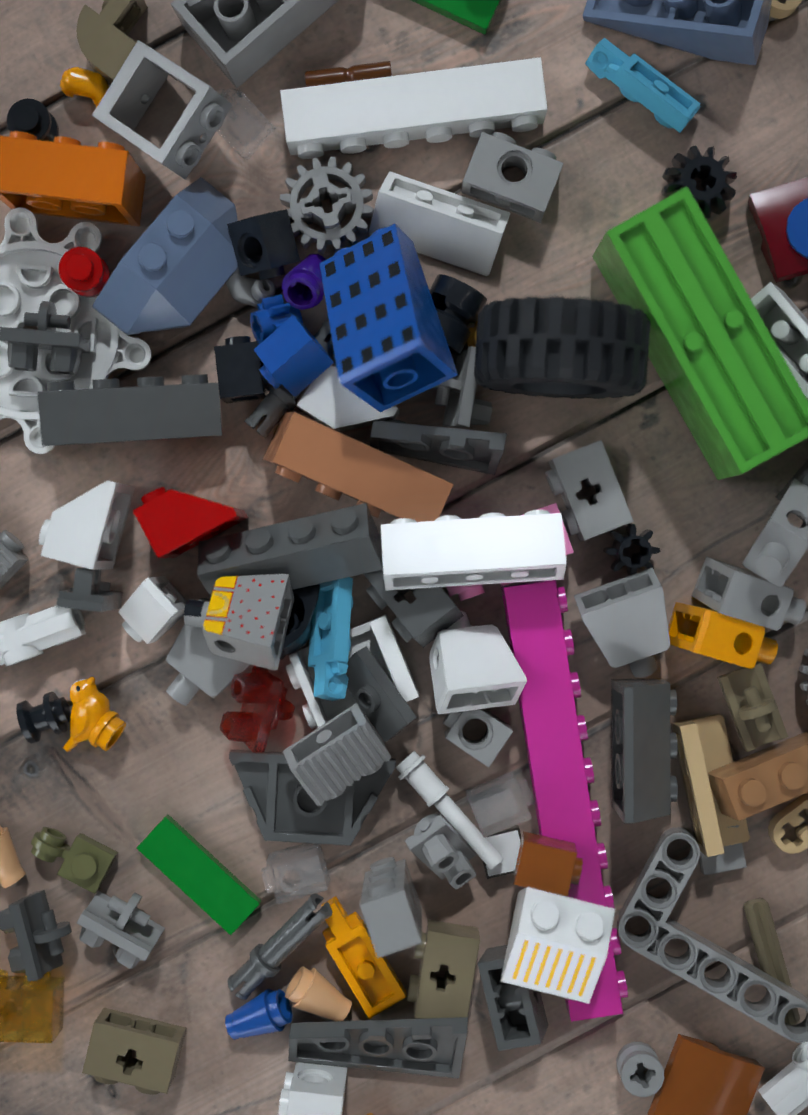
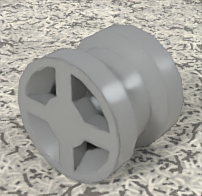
[616,1042,665,1097]

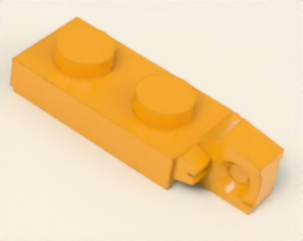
[321,896,407,1019]

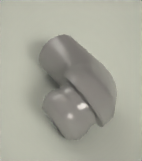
[226,268,276,307]

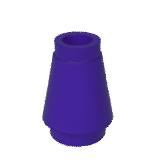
[282,254,326,310]

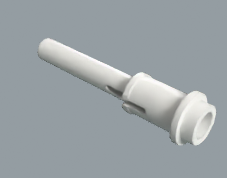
[395,750,503,870]

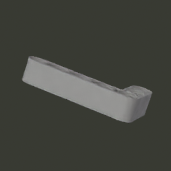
[617,827,808,1043]

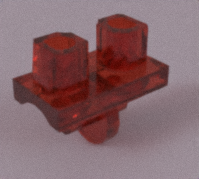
[220,665,295,753]

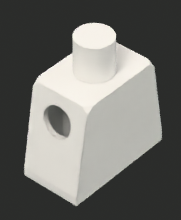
[429,611,527,714]

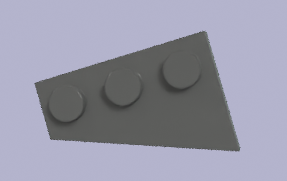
[370,419,507,475]

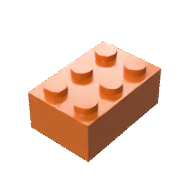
[0,131,146,227]

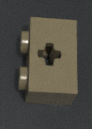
[407,919,480,1019]
[82,1008,186,1095]

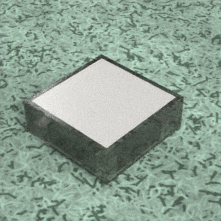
[482,825,522,879]

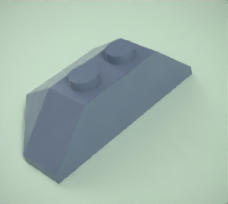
[92,177,239,335]

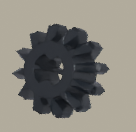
[661,145,737,221]

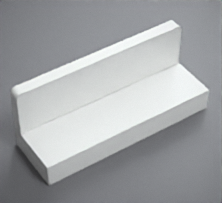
[369,171,511,276]

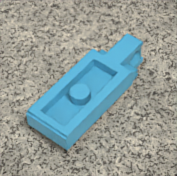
[585,38,701,133]
[308,577,353,701]

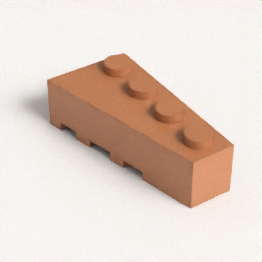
[263,412,454,522]

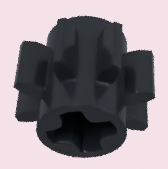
[603,523,661,576]

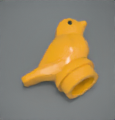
[63,677,126,752]

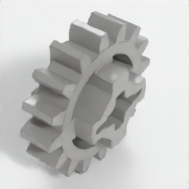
[280,156,374,255]

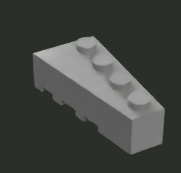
[170,0,339,88]

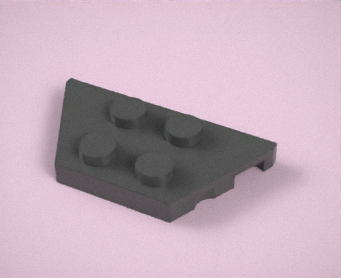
[229,750,396,846]

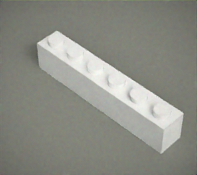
[280,57,548,159]

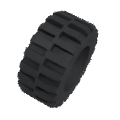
[474,296,650,399]

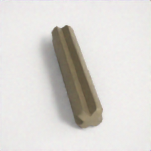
[743,898,800,1025]

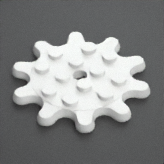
[0,207,152,454]

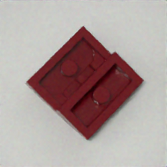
[748,177,808,283]

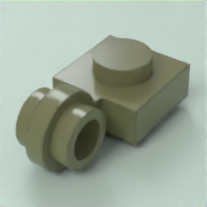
[31,827,118,894]

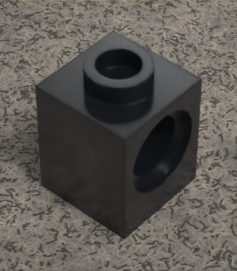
[227,209,300,280]
[214,336,268,404]

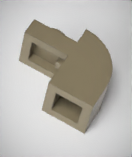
[76,0,148,85]

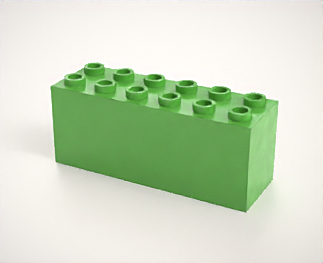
[592,187,808,480]

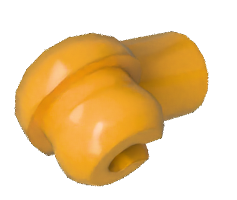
[60,67,109,108]

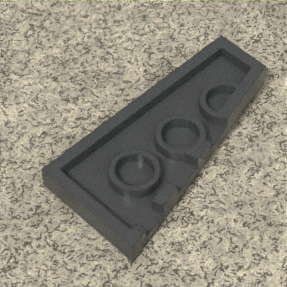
[288,1017,468,1079]

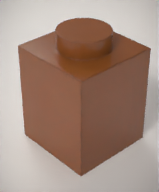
[514,831,583,897]

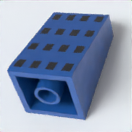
[319,224,458,413]

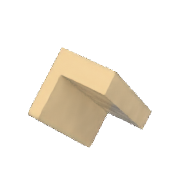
[671,714,750,857]

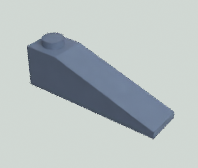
[582,0,772,65]

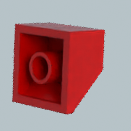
[132,487,248,558]

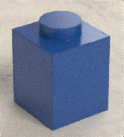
[254,315,335,397]

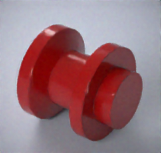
[59,247,110,298]

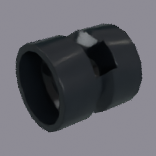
[430,274,487,355]

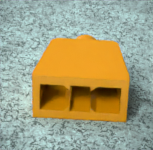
[668,602,778,669]

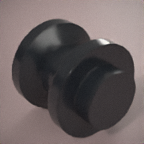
[7,98,59,142]
[16,692,71,744]

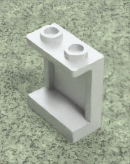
[286,614,419,729]

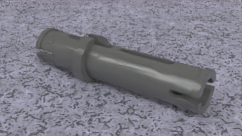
[244,321,334,439]
[227,894,333,1000]

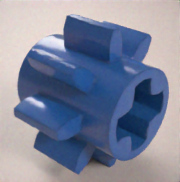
[250,294,303,344]

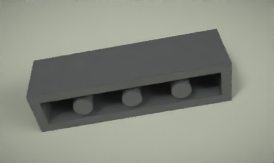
[37,374,222,446]
[197,503,383,597]

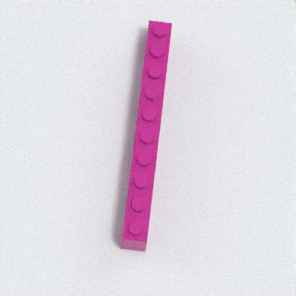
[501,580,628,1022]

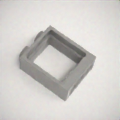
[92,40,232,180]

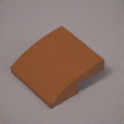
[648,1034,765,1115]

